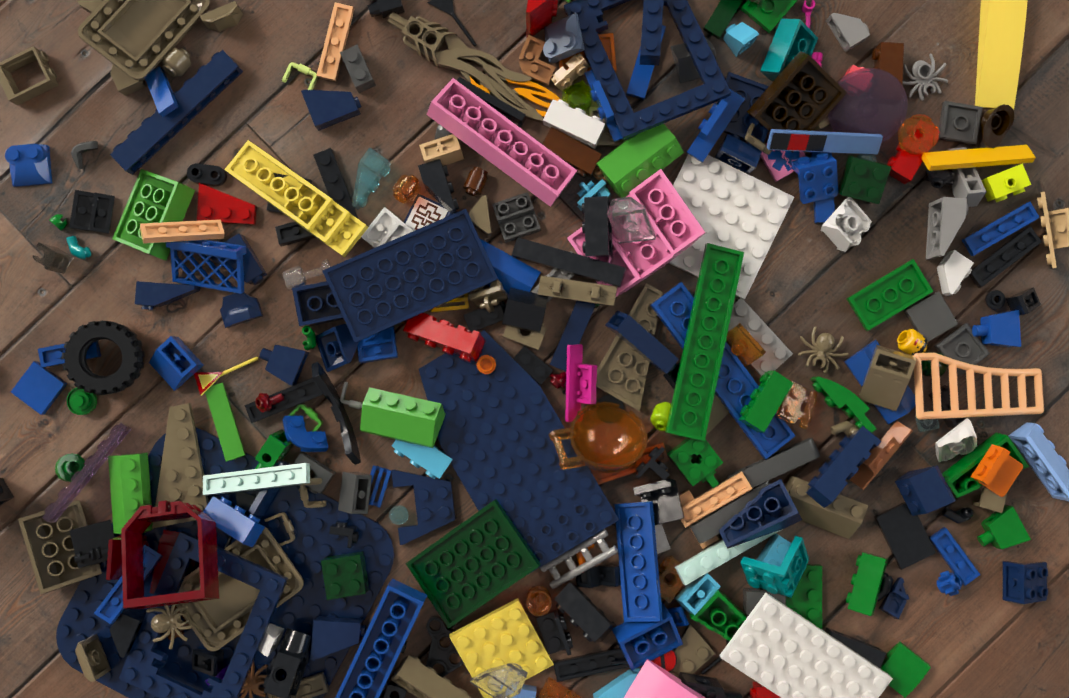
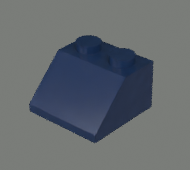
[715,134,762,175]
[895,465,956,516]

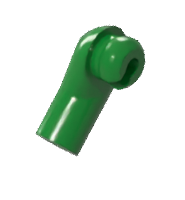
[302,326,316,351]

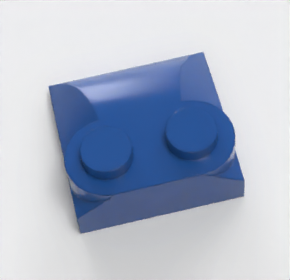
[5,144,52,187]

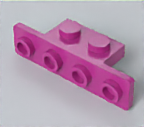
[565,344,597,422]

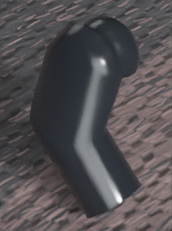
[942,507,974,523]

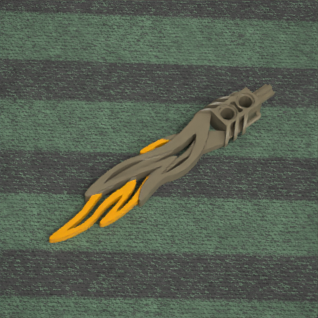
[388,12,561,123]

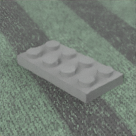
[726,298,793,376]

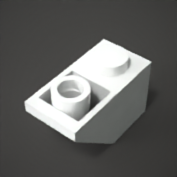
[937,250,974,296]

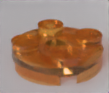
[898,114,939,154]

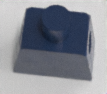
[259,345,309,386]

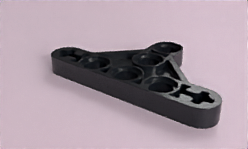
[425,616,464,677]

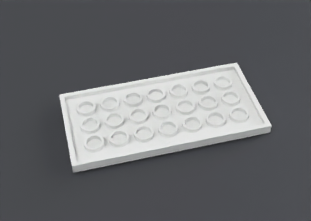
[720,593,893,698]

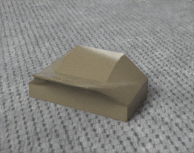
[200,1,243,32]

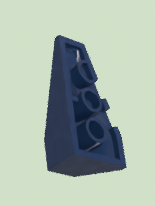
[719,479,802,548]

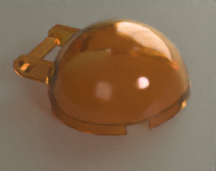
[549,402,647,473]

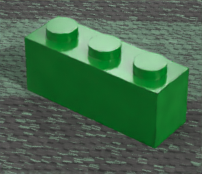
[739,370,793,433]
[846,552,888,616]

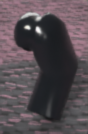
[877,573,893,602]

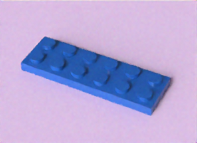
[614,501,663,622]

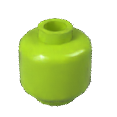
[651,402,671,431]

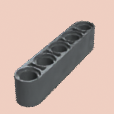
[727,438,821,488]
[689,480,772,544]

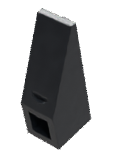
[418,159,459,214]

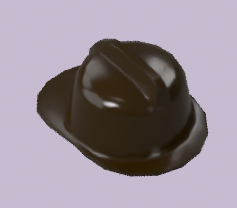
[981,104,1014,148]

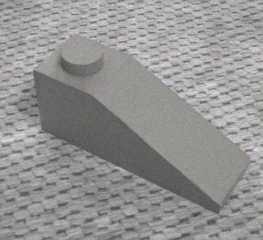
[947,147,986,207]

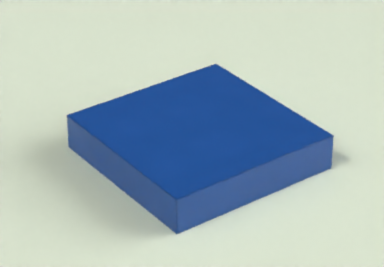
[11,361,67,415]

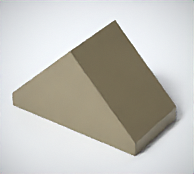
[469,195,492,236]

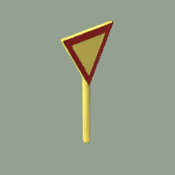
[194,357,258,396]

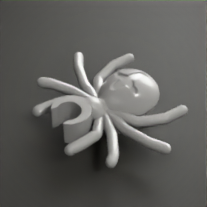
[902,54,948,101]

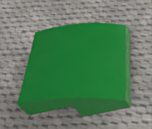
[881,642,931,698]

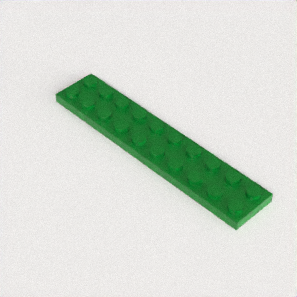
[665,243,744,441]

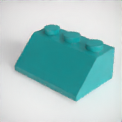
[760,19,818,81]

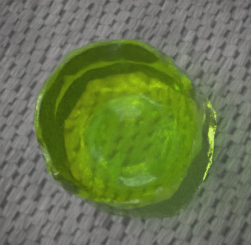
[561,80,592,111]

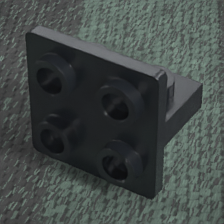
[635,446,670,480]

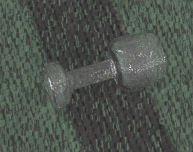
[283,259,331,290]

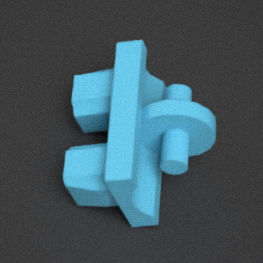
[577,179,611,211]

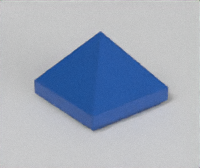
[667,606,689,627]

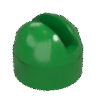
[49,214,68,231]

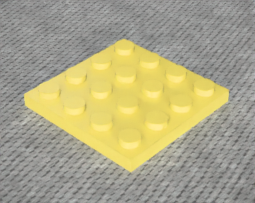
[449,598,554,698]

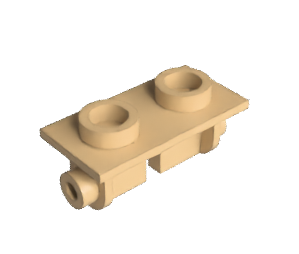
[551,53,590,91]

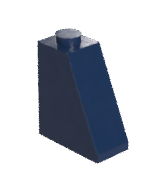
[301,90,362,131]
[207,234,268,285]
[311,616,366,660]

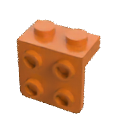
[971,444,1023,497]

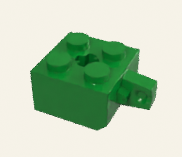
[667,438,723,488]

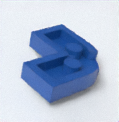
[282,416,329,452]

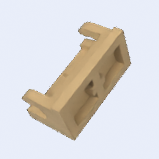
[419,134,464,166]

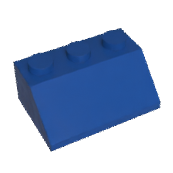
[612,603,683,671]

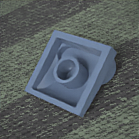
[543,13,585,64]

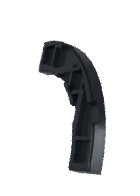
[311,362,361,465]

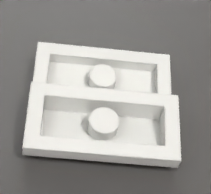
[361,207,414,248]

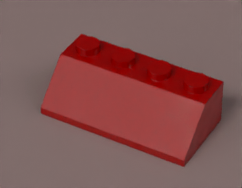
[526,0,558,38]

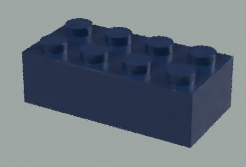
[292,281,344,327]

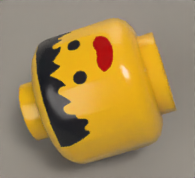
[897,329,927,356]

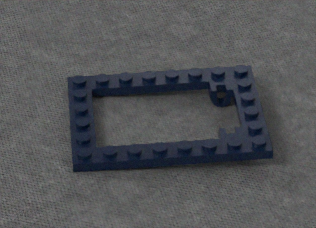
[564,0,731,140]
[119,531,288,698]

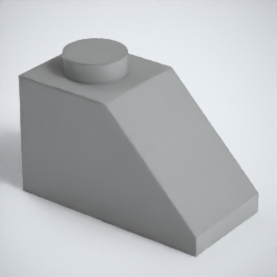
[826,13,870,53]

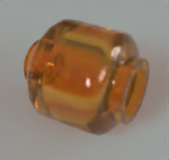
[392,175,421,204]

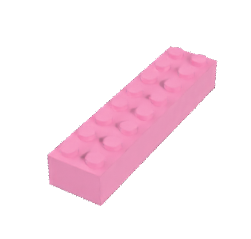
[427,78,577,207]

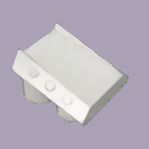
[820,197,872,252]
[935,418,977,462]

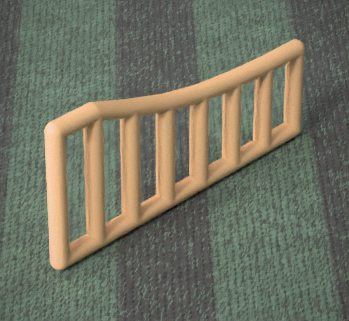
[913,353,1044,420]

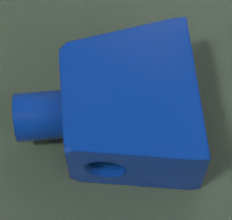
[972,310,1021,347]

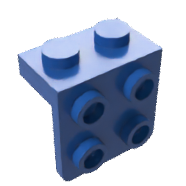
[791,152,838,204]

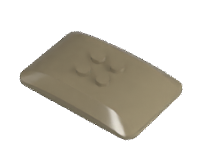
[78,0,210,80]
[176,527,304,651]

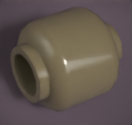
[162,48,191,77]

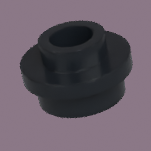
[985,290,1006,309]

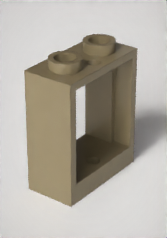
[0,46,59,105]

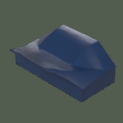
[220,292,263,328]

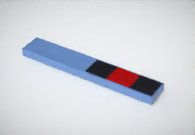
[766,129,883,155]

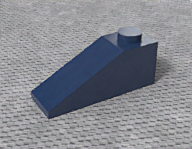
[135,281,200,310]

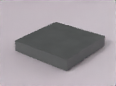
[937,101,983,146]
[904,291,958,342]
[935,323,990,376]

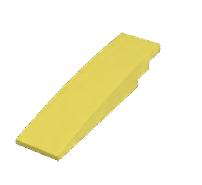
[975,0,1028,110]
[225,140,368,258]

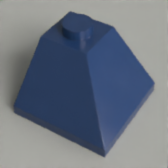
[316,324,359,372]

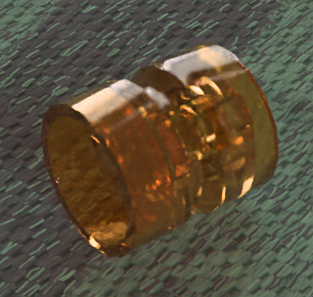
[526,586,552,616]

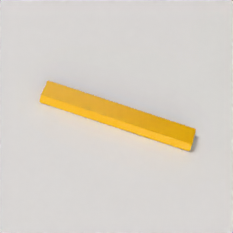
[921,145,1036,171]

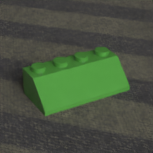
[596,124,684,198]
[360,387,446,448]
[108,453,154,534]

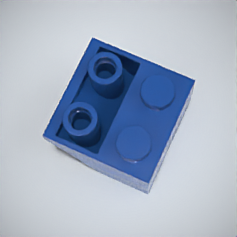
[149,336,204,391]

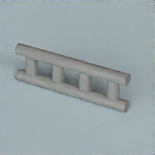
[540,529,618,589]

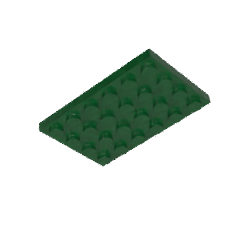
[405,499,541,628]

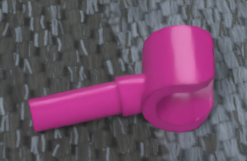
[802,0,815,29]

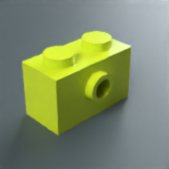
[981,163,1031,203]

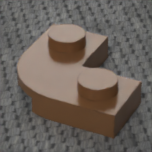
[519,35,556,86]

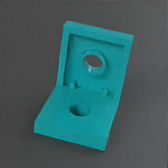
[740,536,809,598]

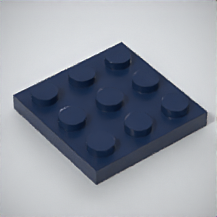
[717,72,769,143]

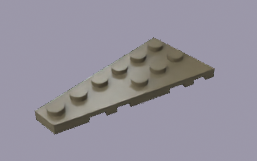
[596,283,663,411]
[152,403,209,528]

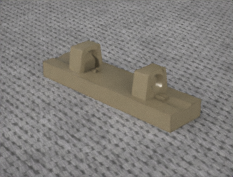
[538,276,617,306]

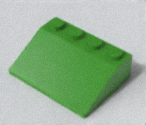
[112,169,195,260]

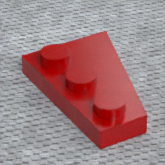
[197,183,257,225]

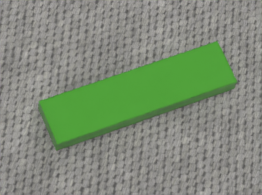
[205,382,246,462]

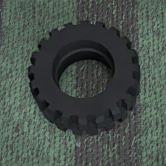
[62,321,145,395]

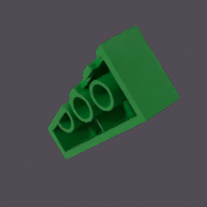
[689,589,748,641]

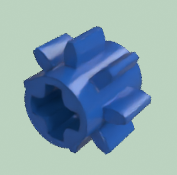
[937,570,962,596]

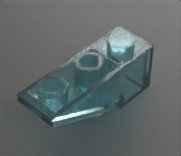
[352,147,391,210]

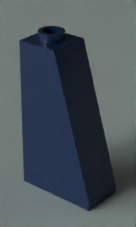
[605,311,679,374]

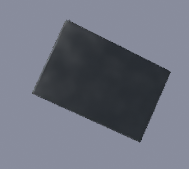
[875,502,936,570]

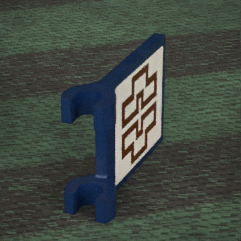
[404,194,458,231]

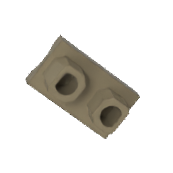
[469,279,508,313]

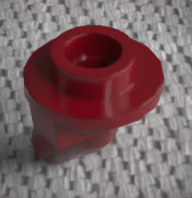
[550,372,566,389]
[255,393,285,412]

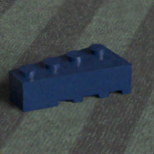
[806,426,882,508]

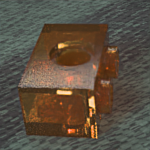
[659,555,683,603]

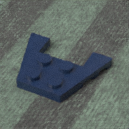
[391,469,456,545]

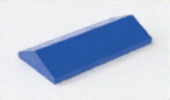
[480,239,541,296]
[844,340,916,424]

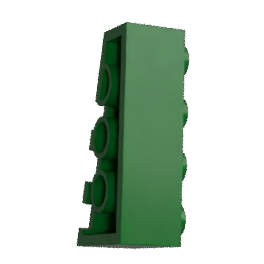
[942,433,1029,498]

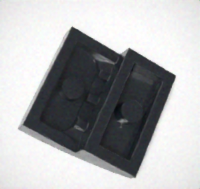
[69,190,115,234]

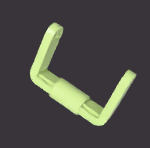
[282,62,318,90]

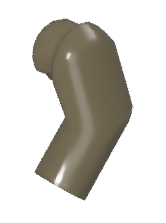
[830,421,858,436]

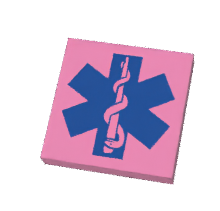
[760,143,806,182]

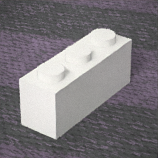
[543,99,605,149]

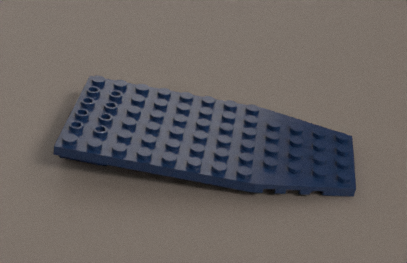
[419,330,619,574]

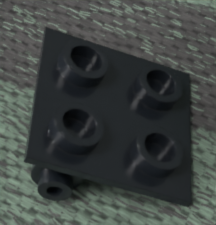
[69,520,115,568]

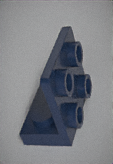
[1003,561,1048,604]

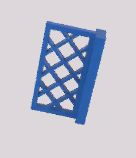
[166,240,246,294]

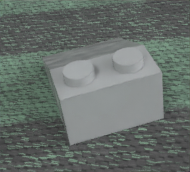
[926,197,969,260]

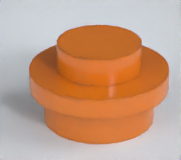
[477,355,496,374]

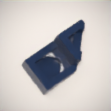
[879,577,909,619]

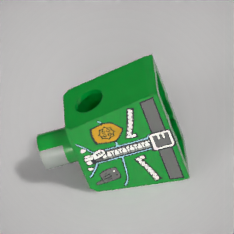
[255,429,294,469]

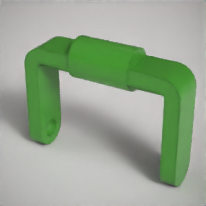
[289,404,323,431]

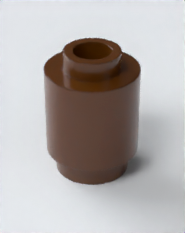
[463,166,488,197]

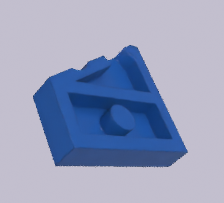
[357,326,398,363]

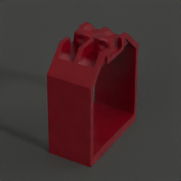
[121,500,219,609]

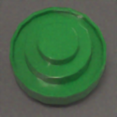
[67,388,97,415]
[55,453,86,482]

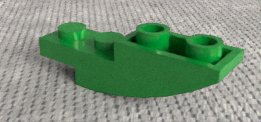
[810,376,876,433]

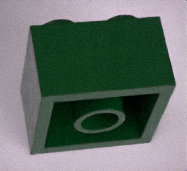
[838,155,891,204]
[321,551,369,600]

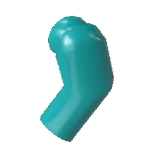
[66,236,91,259]

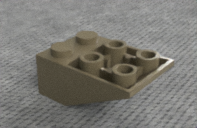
[859,345,917,411]

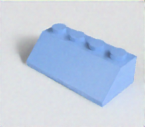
[1008,422,1069,501]

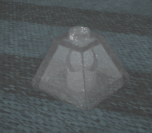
[607,197,656,244]
[470,663,528,698]

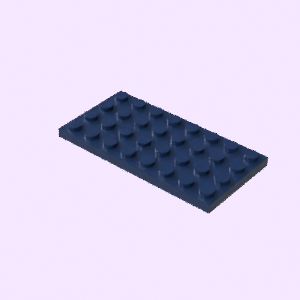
[323,209,498,343]

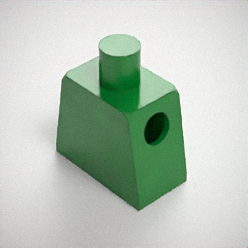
[977,505,1031,549]

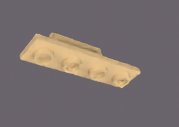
[1037,192,1069,269]

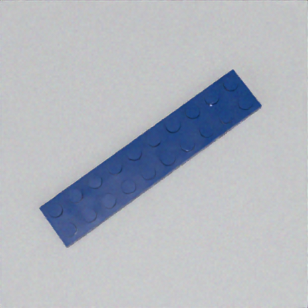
[650,282,795,459]

